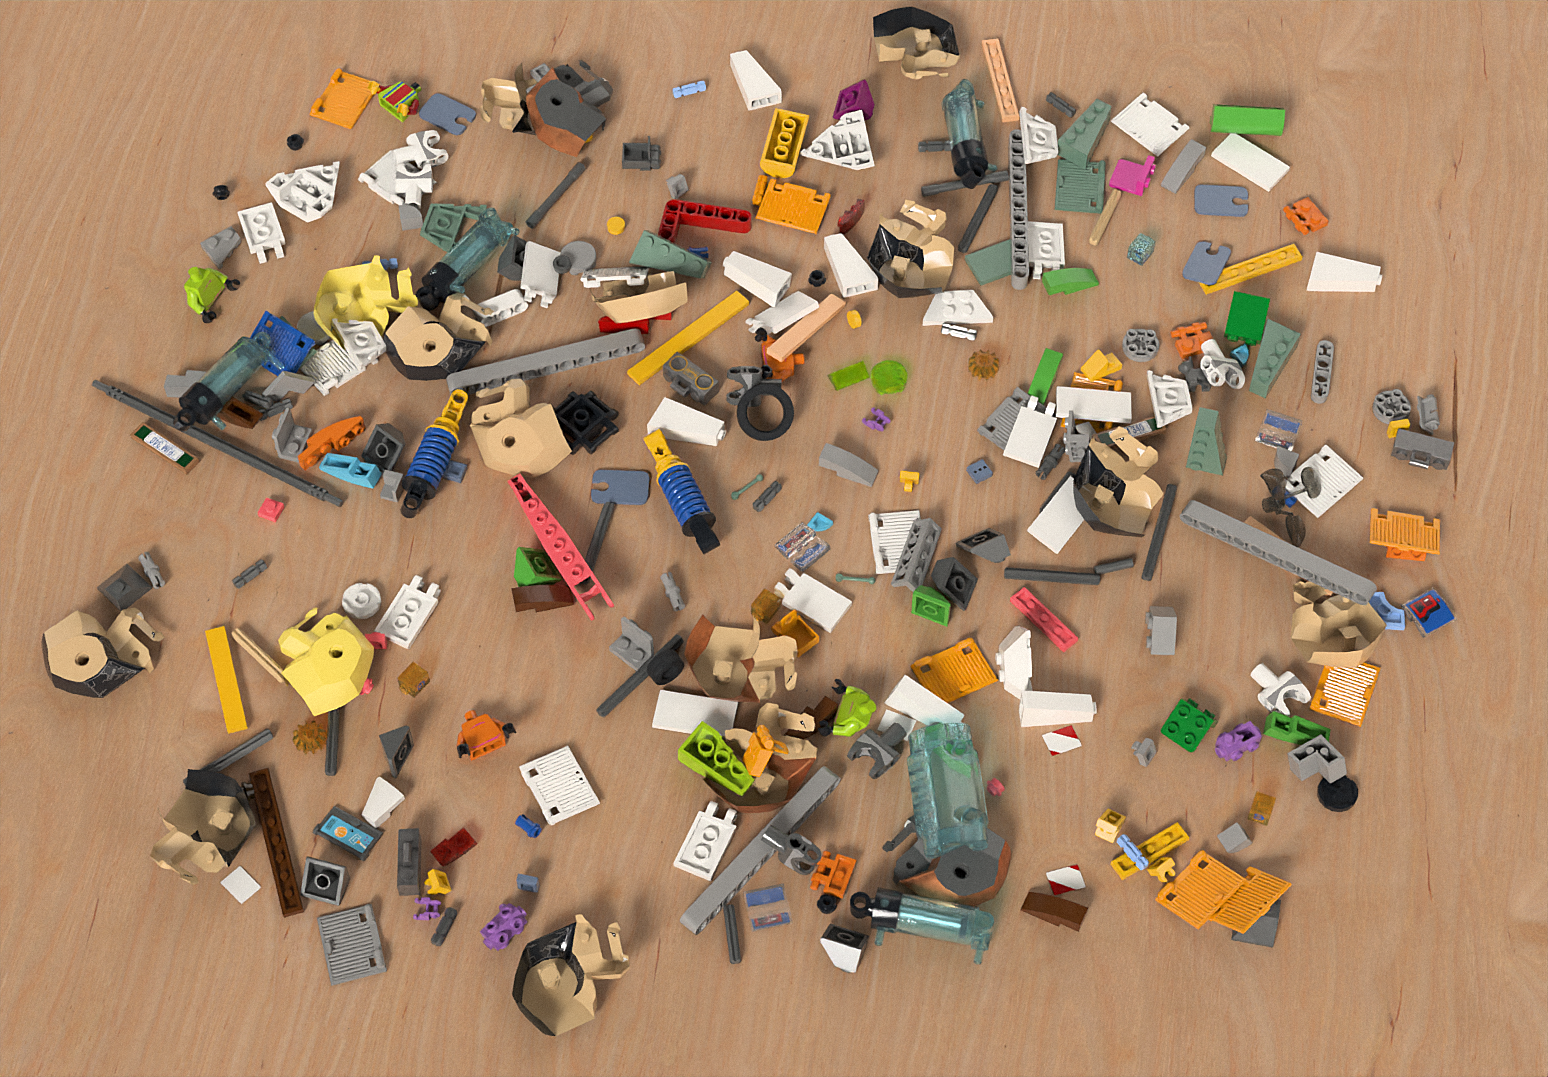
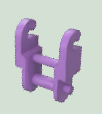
[862,407,891,432]
[413,897,441,920]

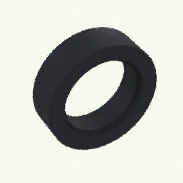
[737,384,794,441]

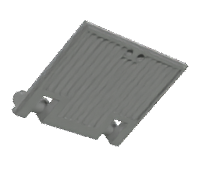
[977,387,1056,450]
[317,904,387,986]

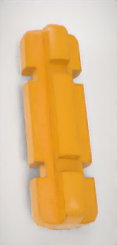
[752,175,768,206]

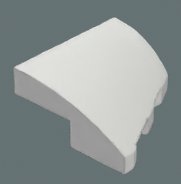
[362,777,405,829]

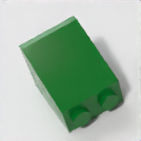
[1224,291,1270,346]

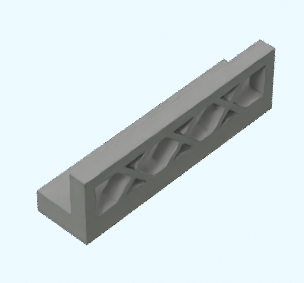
[891,518,942,592]

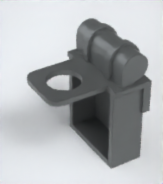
[622,136,661,171]

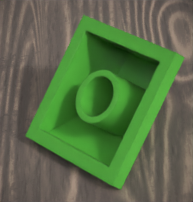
[514,547,562,587]
[911,585,951,627]

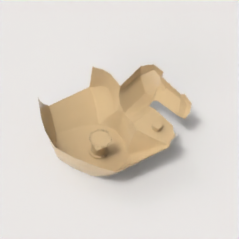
[470,379,572,478]
[1291,581,1387,668]

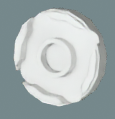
[342,583,381,619]

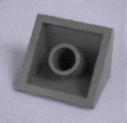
[379,726,414,778]
[300,856,350,906]

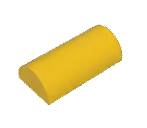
[760,108,809,178]

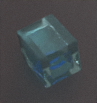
[1127,233,1156,266]

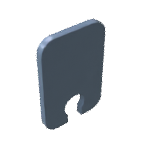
[419,93,476,135]
[1194,185,1248,217]
[1182,241,1231,285]
[591,470,649,505]

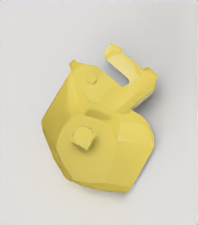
[313,256,418,350]
[278,608,374,716]

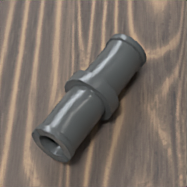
[1036,444,1065,480]

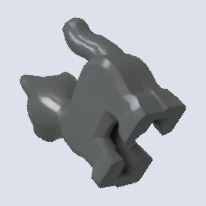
[1178,356,1211,392]

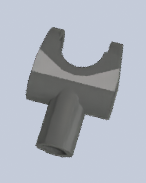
[726,366,782,407]
[847,722,907,779]
[761,824,822,875]

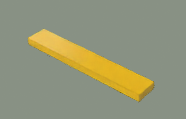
[1198,244,1303,295]
[205,626,248,734]

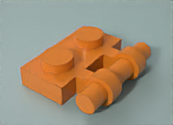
[1283,197,1329,235]
[1170,322,1213,359]
[810,851,857,899]

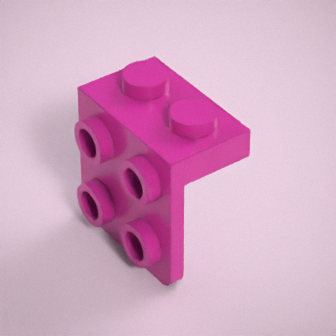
[1109,155,1156,196]

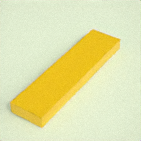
[1110,822,1190,880]

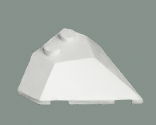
[799,110,874,170]
[266,161,340,222]
[995,626,1032,699]

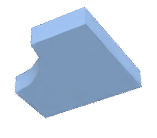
[1369,592,1405,630]

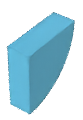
[1230,344,1249,368]
[807,512,833,531]

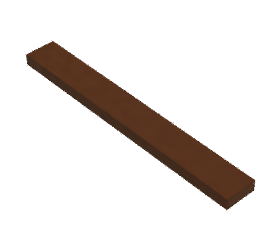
[249,768,304,918]

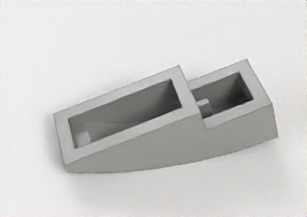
[1161,139,1206,194]
[164,370,226,398]
[819,443,878,487]

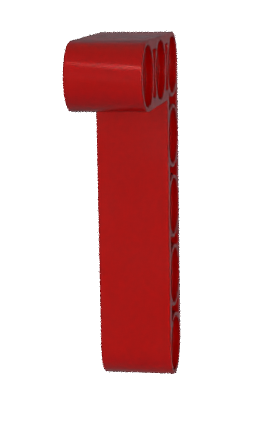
[658,199,752,243]

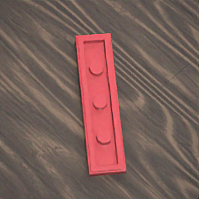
[1010,587,1078,652]

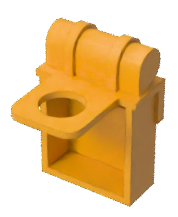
[771,609,819,658]
[742,725,789,777]

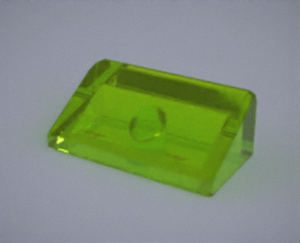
[828,361,870,391]

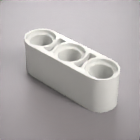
[473,289,528,327]

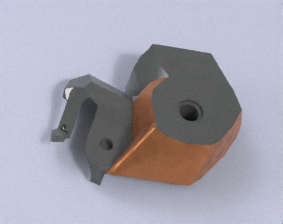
[526,60,613,157]
[882,814,1012,912]

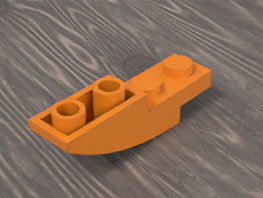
[298,416,365,471]

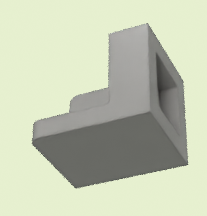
[380,470,404,502]

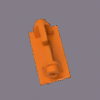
[1386,546,1426,561]

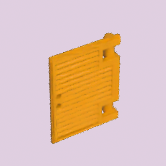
[310,68,380,129]
[756,179,831,234]
[1061,372,1123,433]
[1369,508,1440,554]
[910,637,998,703]
[1309,651,1381,727]
[1155,850,1247,930]
[1209,866,1292,934]

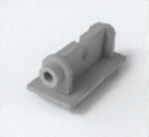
[1417,394,1440,435]

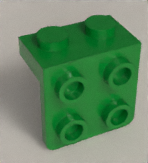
[1161,698,1218,753]

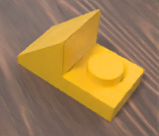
[1081,350,1122,382]
[1095,808,1126,843]

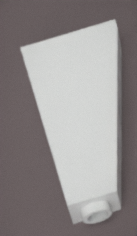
[730,50,782,111]
[824,233,878,298]
[723,251,792,307]
[1307,252,1382,292]
[647,397,726,446]
[884,675,964,736]
[1019,691,1097,727]

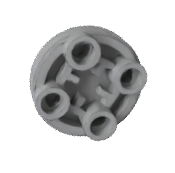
[560,241,596,275]
[297,311,333,346]
[1122,329,1159,362]
[1372,389,1411,424]

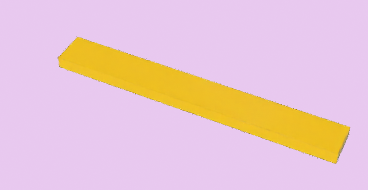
[627,291,749,386]

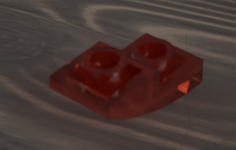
[837,199,865,235]
[430,827,478,867]

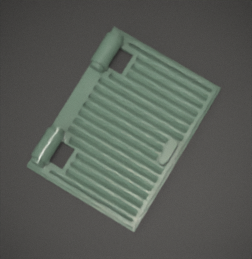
[1055,159,1106,214]

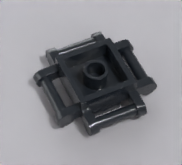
[554,391,619,455]

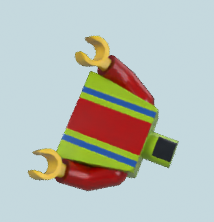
[367,81,421,122]

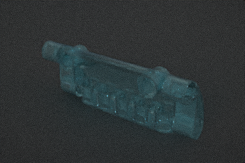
[907,723,989,859]

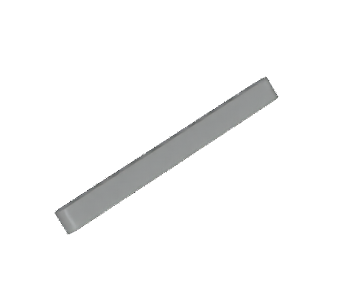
[1008,129,1029,290]
[446,329,645,395]
[1180,500,1377,605]
[680,766,841,935]

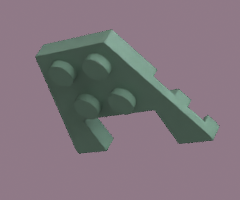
[420,204,487,259]

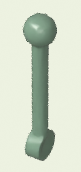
[731,474,763,500]
[835,573,876,584]

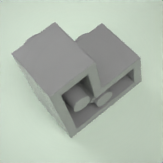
[1145,606,1177,655]
[1287,735,1347,783]

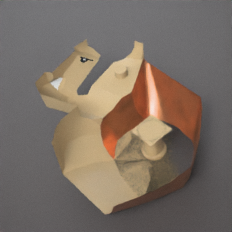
[684,615,797,703]
[702,703,818,813]

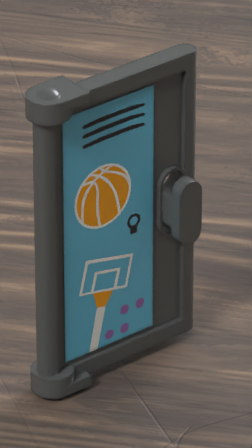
[313,806,383,861]

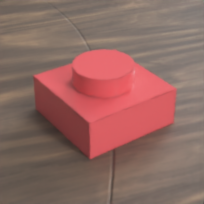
[258,497,284,522]
[365,632,387,649]

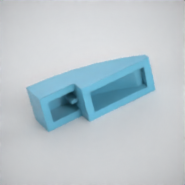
[319,453,382,488]

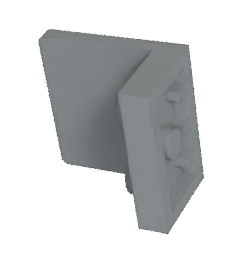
[272,408,313,463]
[1063,410,1091,462]
[609,616,654,671]

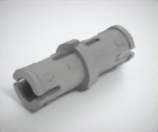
[138,552,165,589]
[660,572,685,611]

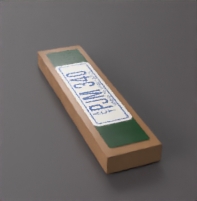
[1092,416,1167,449]
[130,422,199,475]

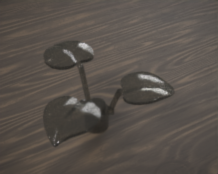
[1260,467,1321,547]

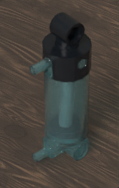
[941,79,997,189]
[415,208,520,311]
[173,332,285,431]
[850,887,994,964]

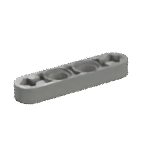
[1310,340,1334,404]

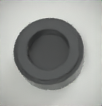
[553,255,572,274]

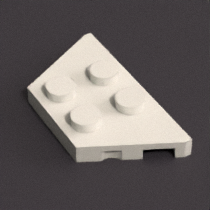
[1019,107,1058,164]
[923,290,993,326]
[332,318,386,371]
[1147,370,1192,428]

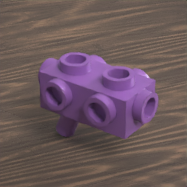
[1215,721,1262,762]
[480,903,527,951]

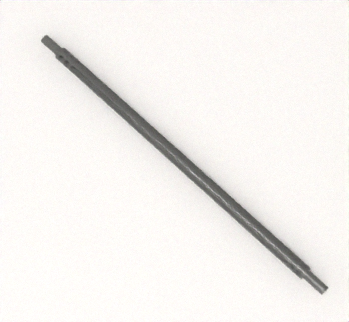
[92,380,343,507]

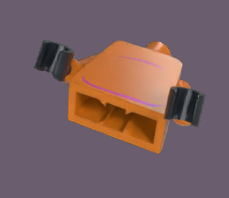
[755,327,804,382]
[456,710,517,761]

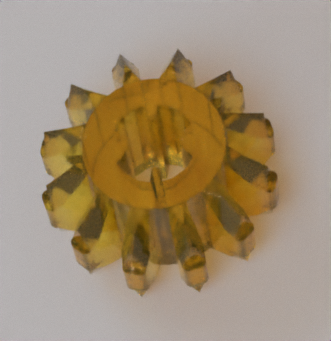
[968,349,999,381]
[292,720,327,754]

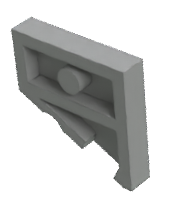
[200,226,241,269]

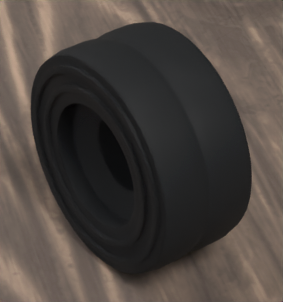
[647,650,684,685]

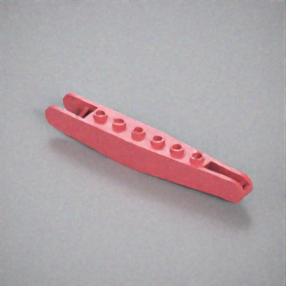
[507,473,614,621]

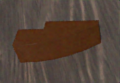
[214,393,263,429]
[511,585,574,613]
[784,696,838,740]
[1021,892,1088,932]

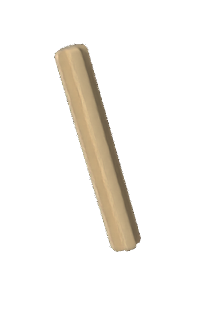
[1089,189,1121,246]
[231,628,284,683]

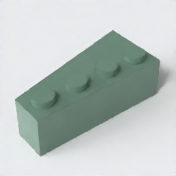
[1058,99,1112,170]
[629,230,712,278]
[1249,319,1301,399]
[1186,407,1227,476]

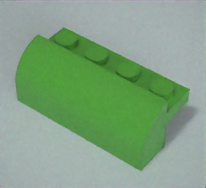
[1209,104,1285,136]

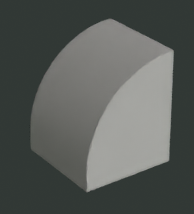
[399,205,423,231]
[1274,446,1299,478]
[1217,823,1253,853]

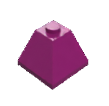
[833,79,875,121]

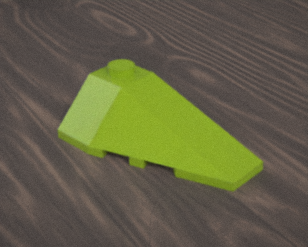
[678,721,755,796]

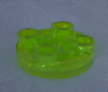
[870,360,908,395]

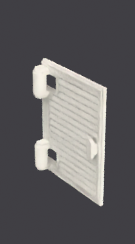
[1111,93,1190,157]
[358,150,437,206]
[580,266,649,288]
[300,340,378,396]
[1280,445,1363,518]
[868,510,922,574]
[519,746,600,825]

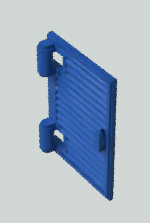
[245,311,315,376]

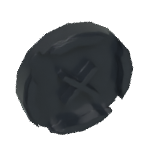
[1317,775,1358,812]

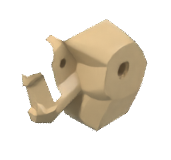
[590,271,687,323]

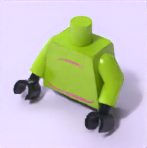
[184,267,240,324]
[818,679,876,737]

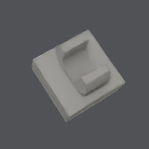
[666,174,689,199]
[1131,738,1157,767]

